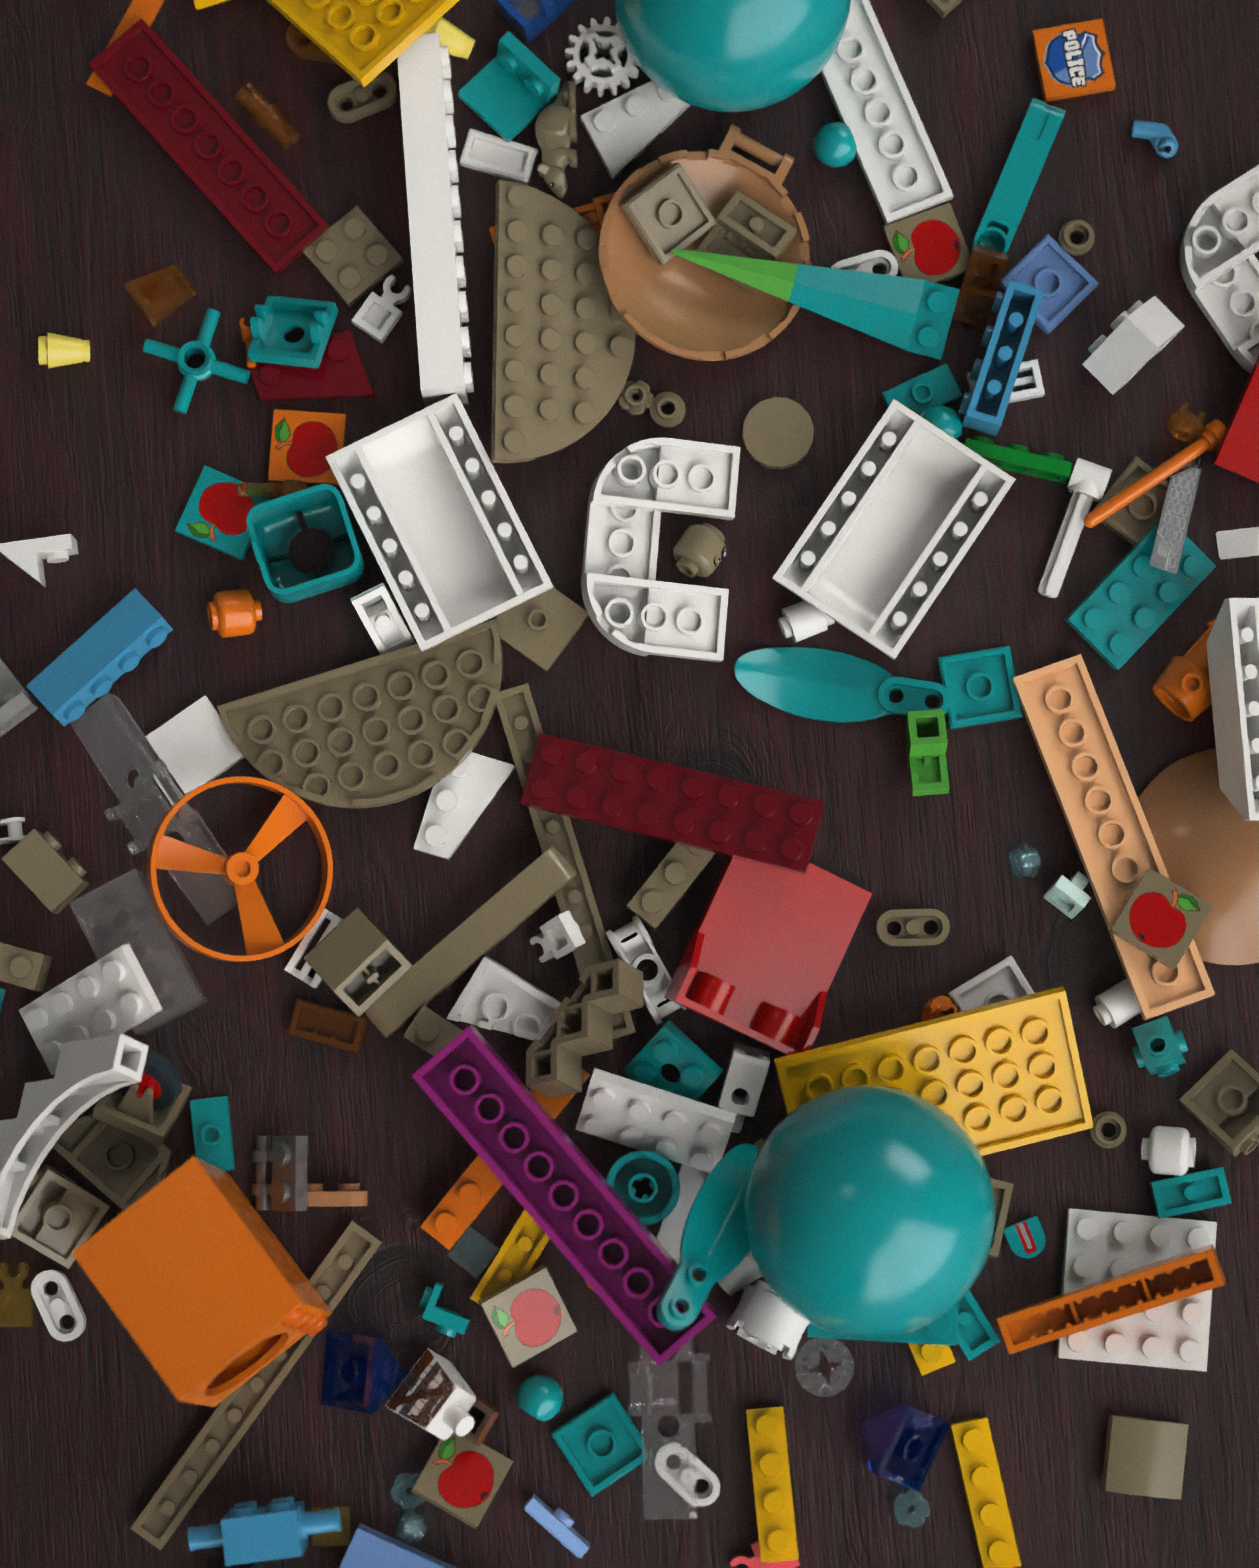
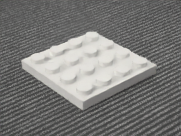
[1056,1208,1217,1372]

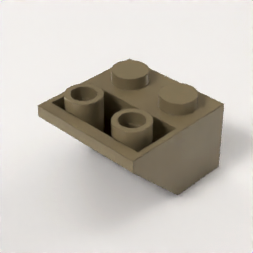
[303,907,412,1017]

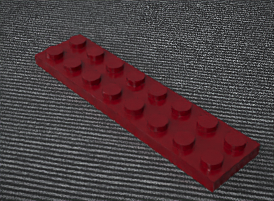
[88,18,330,276]
[520,733,825,875]

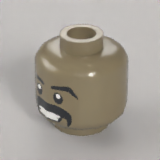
[673,523,727,578]

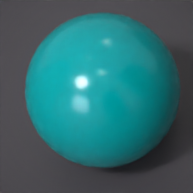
[614,0,851,113]
[744,1085,995,1338]

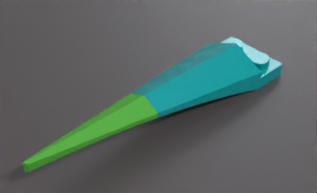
[671,249,960,360]

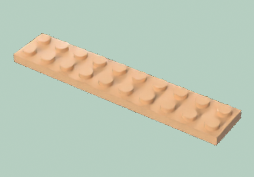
[1012,654,1215,1021]

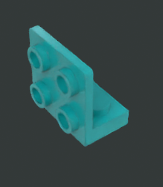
[458,31,561,142]

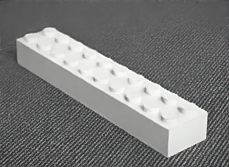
[397,33,474,407]

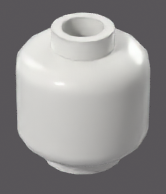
[1141,1126,1196,1176]

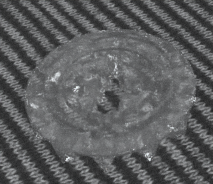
[795,1338,854,1397]

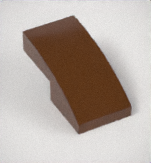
[952,244,1009,329]

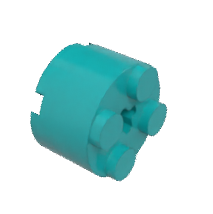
[606,1150,680,1225]

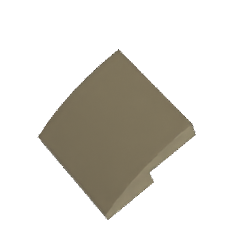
[696,190,797,295]
[1101,1415,1189,1500]

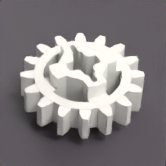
[565,17,639,97]

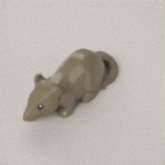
[535,81,577,199]

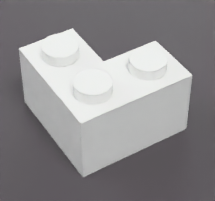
[1082,296,1185,395]

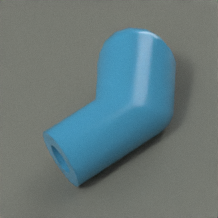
[1131,119,1178,158]

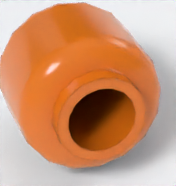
[207,589,262,638]

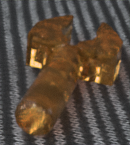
[237,479,307,497]

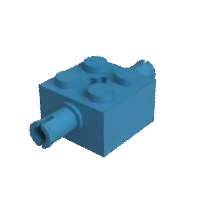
[188,1496,341,1566]

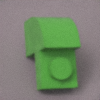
[905,709,950,796]

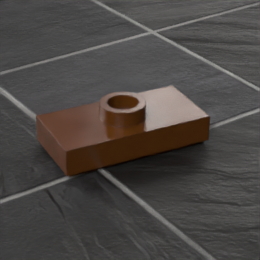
[287,999,369,1054]

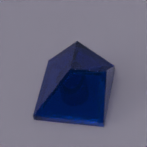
[321,1329,406,1414]
[861,1403,951,1491]

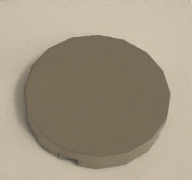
[742,397,814,470]

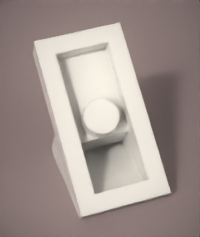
[0,534,78,587]
[350,583,415,655]

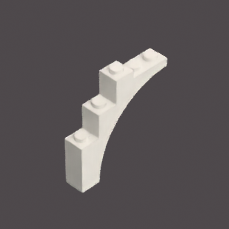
[0,1033,149,1239]

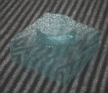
[447,1226,500,1279]

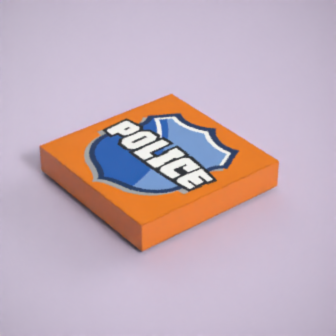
[1031,19,1116,102]

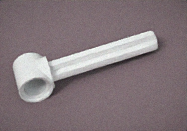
[1038,458,1112,598]

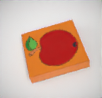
[268,409,347,487]

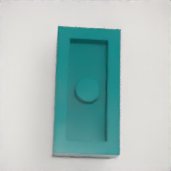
[1149,1167,1232,1219]
[958,1290,1001,1361]

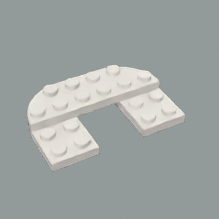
[1180,165,1259,374]
[581,437,741,663]

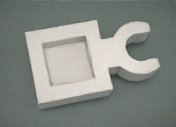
[352,275,411,343]
[530,910,586,962]

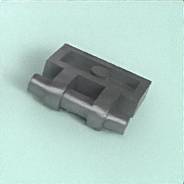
[252,1136,308,1211]

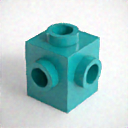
[1132,1016,1189,1077]

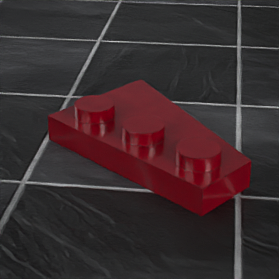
[248,329,375,402]

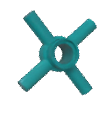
[143,308,250,414]

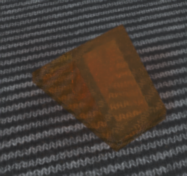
[124,265,197,327]

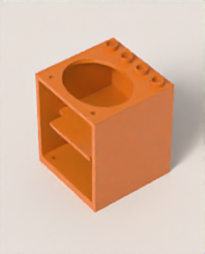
[71,1156,332,1407]

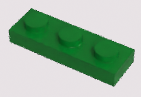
[963,436,1072,484]

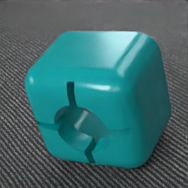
[246,484,365,603]

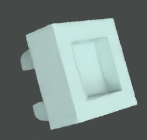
[1043,871,1092,919]

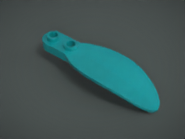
[734,647,951,722]
[656,1143,760,1330]

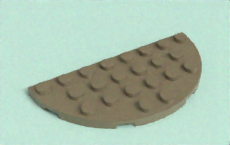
[491,179,636,463]
[217,619,503,809]

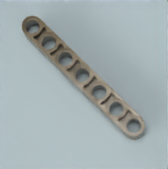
[364,846,578,1038]

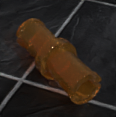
[235,82,301,150]

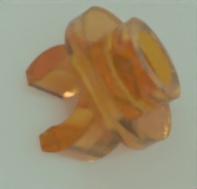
[1167,402,1206,442]

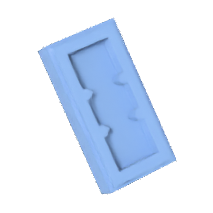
[524,1494,590,1558]

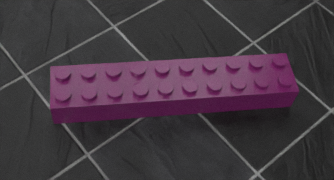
[412,1025,718,1366]

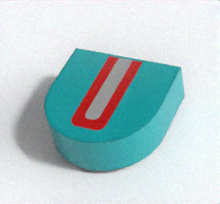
[1003,1215,1046,1259]

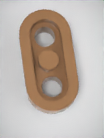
[307,1183,368,1207]

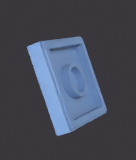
[999,234,1099,336]

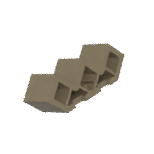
[526,959,644,1099]

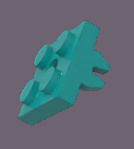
[247,295,338,369]
[623,1020,724,1100]

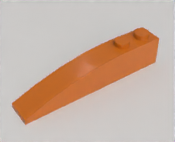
[420,1069,591,1250]
[997,1244,1225,1355]

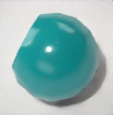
[814,122,857,168]
[921,405,963,439]
[516,1374,563,1422]

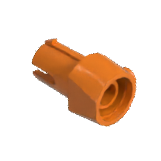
[1152,619,1216,722]

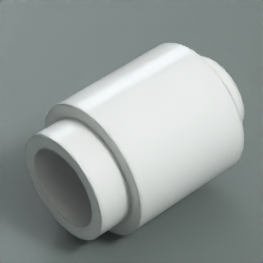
[778,600,835,643]
[1093,979,1140,1029]

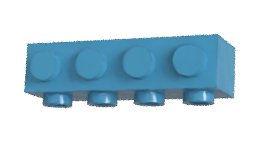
[958,280,1044,437]
[26,588,173,727]

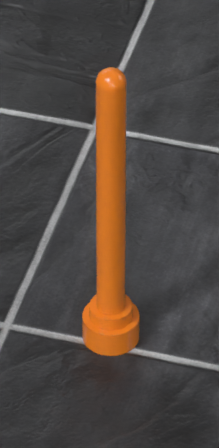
[1083,419,1227,528]

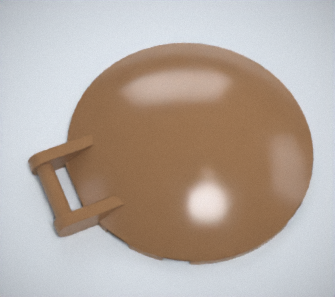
[598,124,812,361]
[1138,748,1259,965]

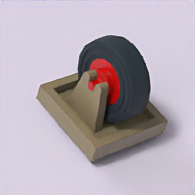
[92,1050,192,1146]

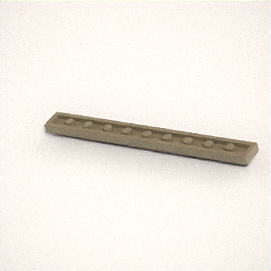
[496,683,636,1039]
[130,1220,383,1551]

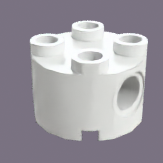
[725,1280,810,1360]

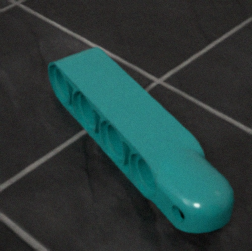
[971,97,1066,254]

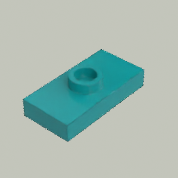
[881,363,962,416]
[190,1096,236,1171]

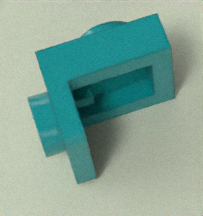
[419,1281,471,1338]

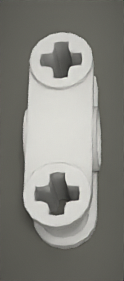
[605,915,687,1025]

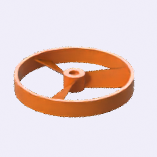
[146,776,333,962]

